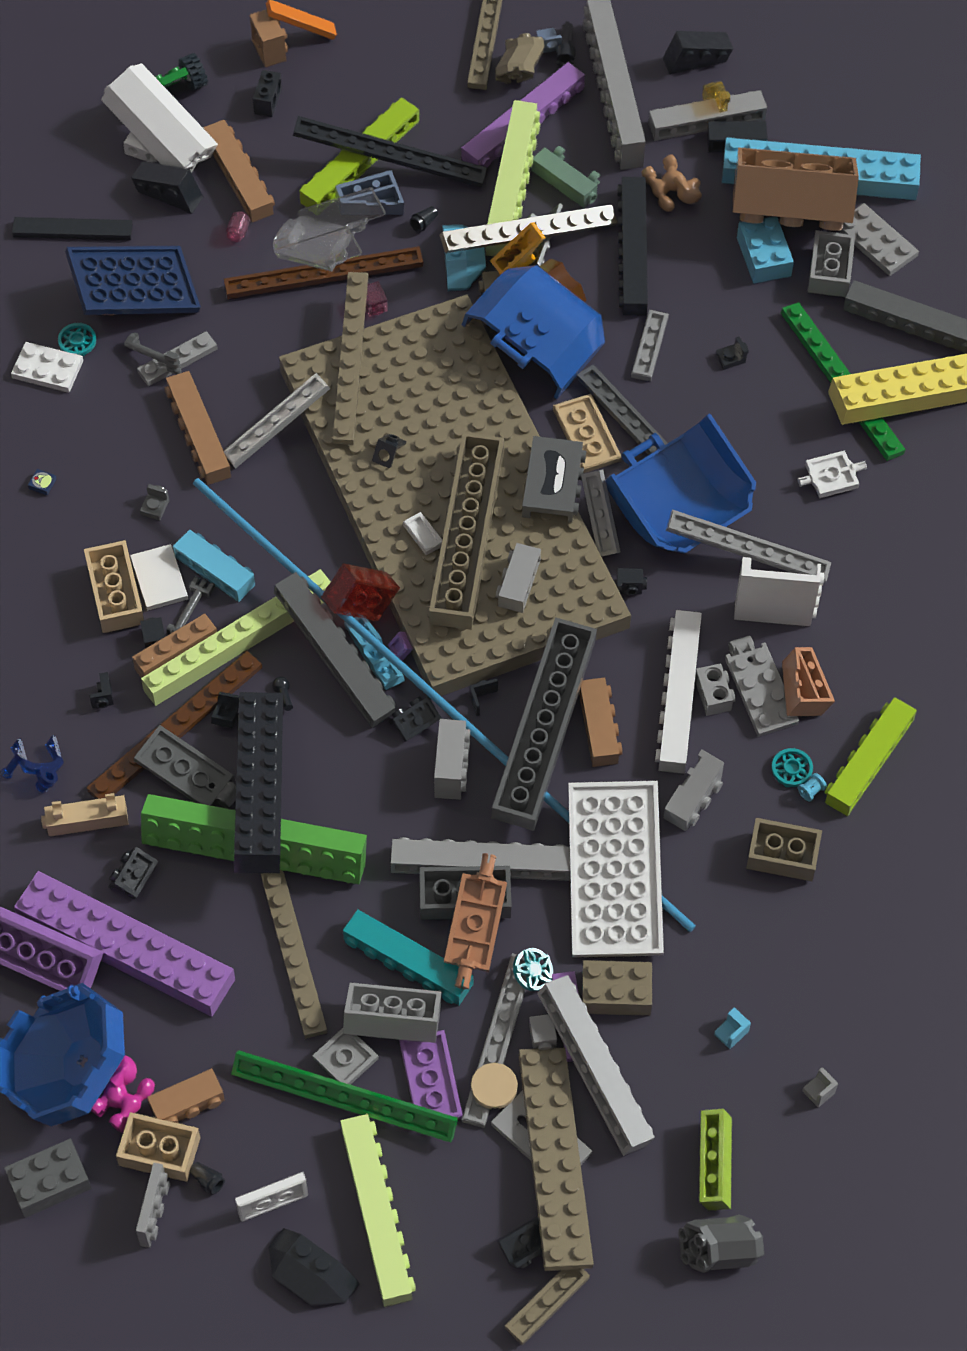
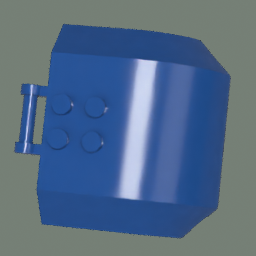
[461,265,605,400]
[605,413,756,554]

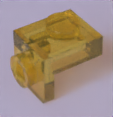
[702,81,731,113]

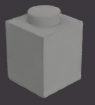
[529,1014,557,1050]

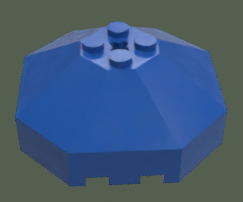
[0,983,125,1127]

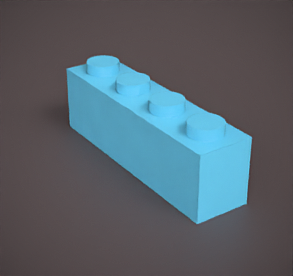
[173,529,255,602]

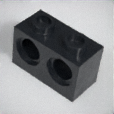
[253,70,282,117]

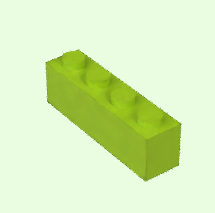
[700,1109,732,1210]

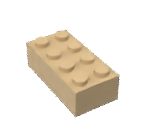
[84,540,144,633]

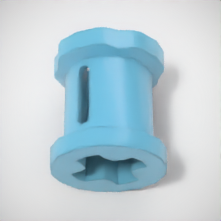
[797,773,827,802]

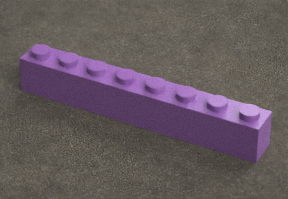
[461,62,585,167]

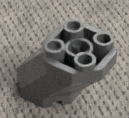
[678,1214,764,1273]

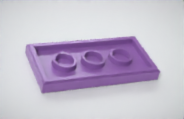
[399,1030,463,1119]

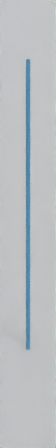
[193,478,696,932]

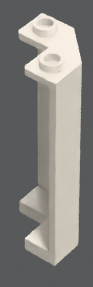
[101,63,218,173]

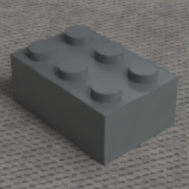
[4,1138,91,1218]

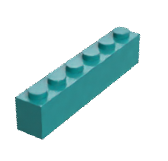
[343,909,474,1005]

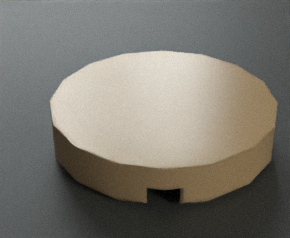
[471,1063,518,1109]

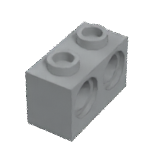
[695,663,735,716]

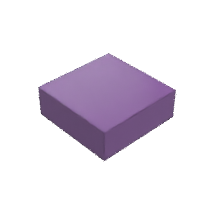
[388,632,413,661]

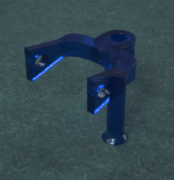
[1,735,64,793]

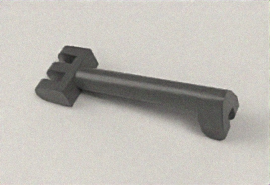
[124,333,182,375]
[167,576,215,635]

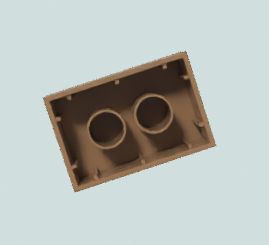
[733,147,859,230]

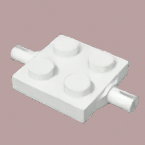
[798,450,867,498]

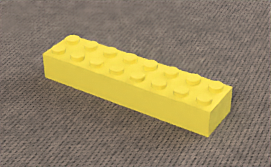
[828,354,967,425]

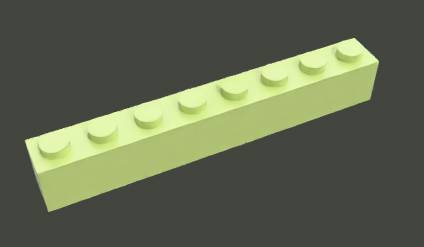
[340,1114,416,1307]

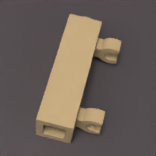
[41,793,129,836]

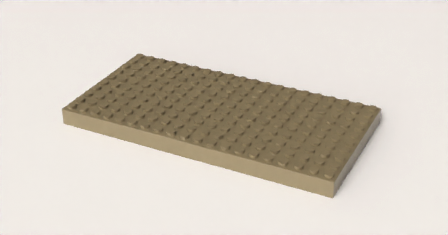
[279,295,631,696]

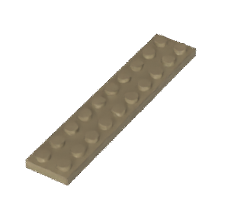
[519,1048,594,1271]

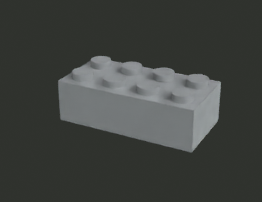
[343,983,441,1043]

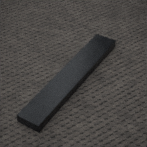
[12,217,133,240]

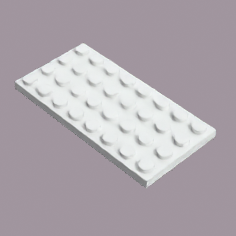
[569,781,664,957]

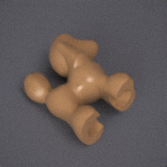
[641,155,702,212]

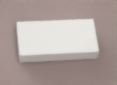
[403,512,442,555]

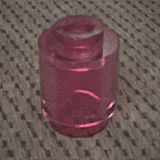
[226,211,250,242]

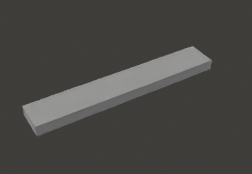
[224,373,330,468]

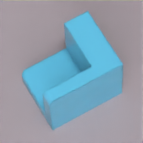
[714,1007,751,1049]

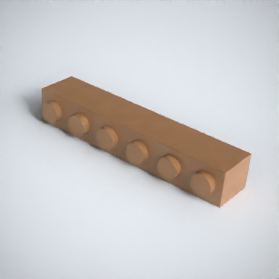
[203,120,275,223]
[164,371,231,485]

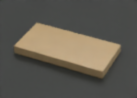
[553,394,622,473]

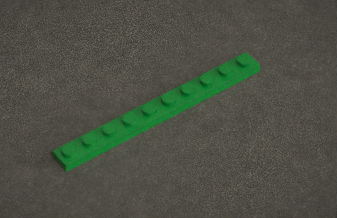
[781,302,906,461]
[231,1051,458,1142]

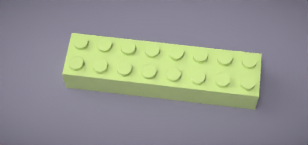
[486,100,540,256]

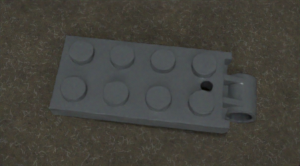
[134,725,236,809]

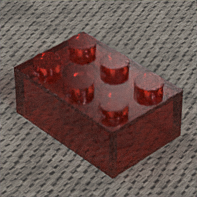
[321,563,400,621]

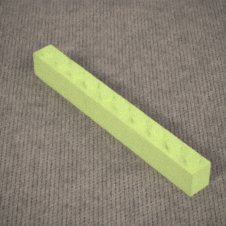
[141,569,334,706]

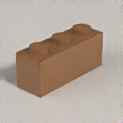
[147,1069,225,1123]

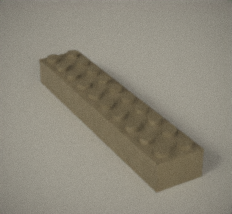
[429,432,504,630]

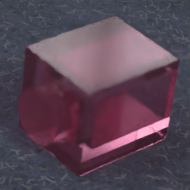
[366,281,388,317]

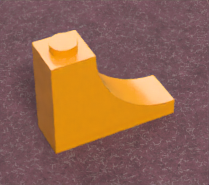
[490,222,546,275]

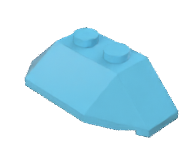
[442,224,486,291]

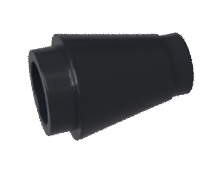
[410,206,438,232]
[190,1162,225,1194]

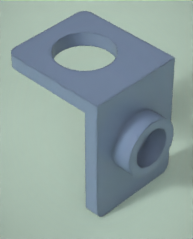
[536,28,562,53]

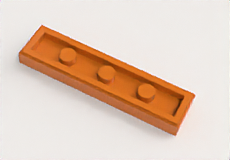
[266,0,337,40]

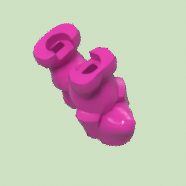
[91,1055,155,1134]

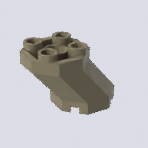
[495,33,544,83]

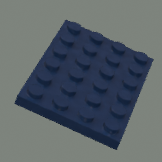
[65,246,201,315]

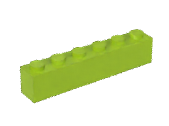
[825,697,917,816]

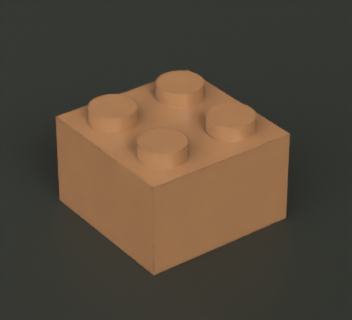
[249,9,288,67]

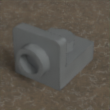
[140,484,169,521]

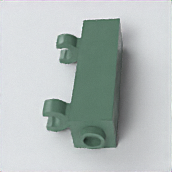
[531,146,600,208]

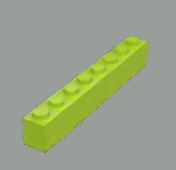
[300,97,419,215]

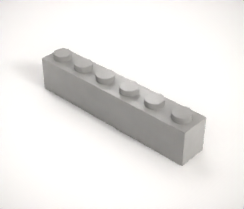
[648,90,767,141]

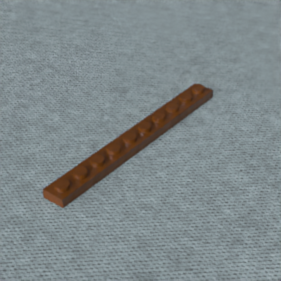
[224,246,423,299]
[86,651,262,799]

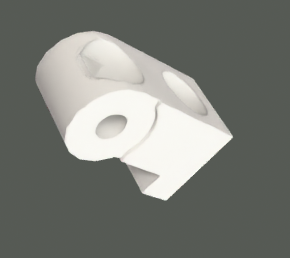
[124,132,158,163]

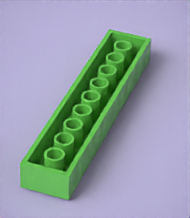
[141,794,367,884]

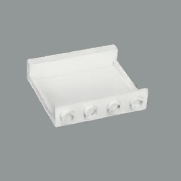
[734,557,824,626]

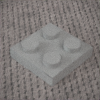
[312,1028,378,1085]

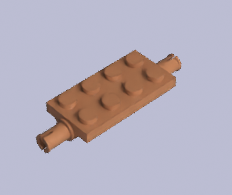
[444,853,507,989]

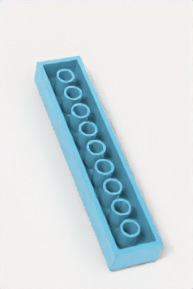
[722,138,921,200]

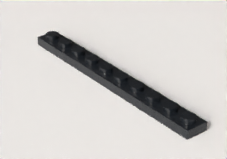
[293,116,487,188]

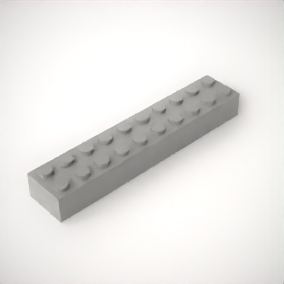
[583,0,646,170]

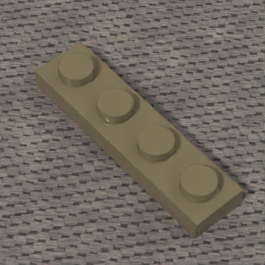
[505,1269,590,1345]

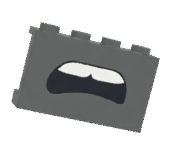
[522,436,586,522]

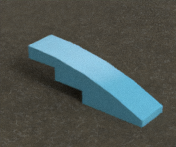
[344,614,405,690]

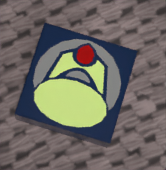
[28,469,56,495]

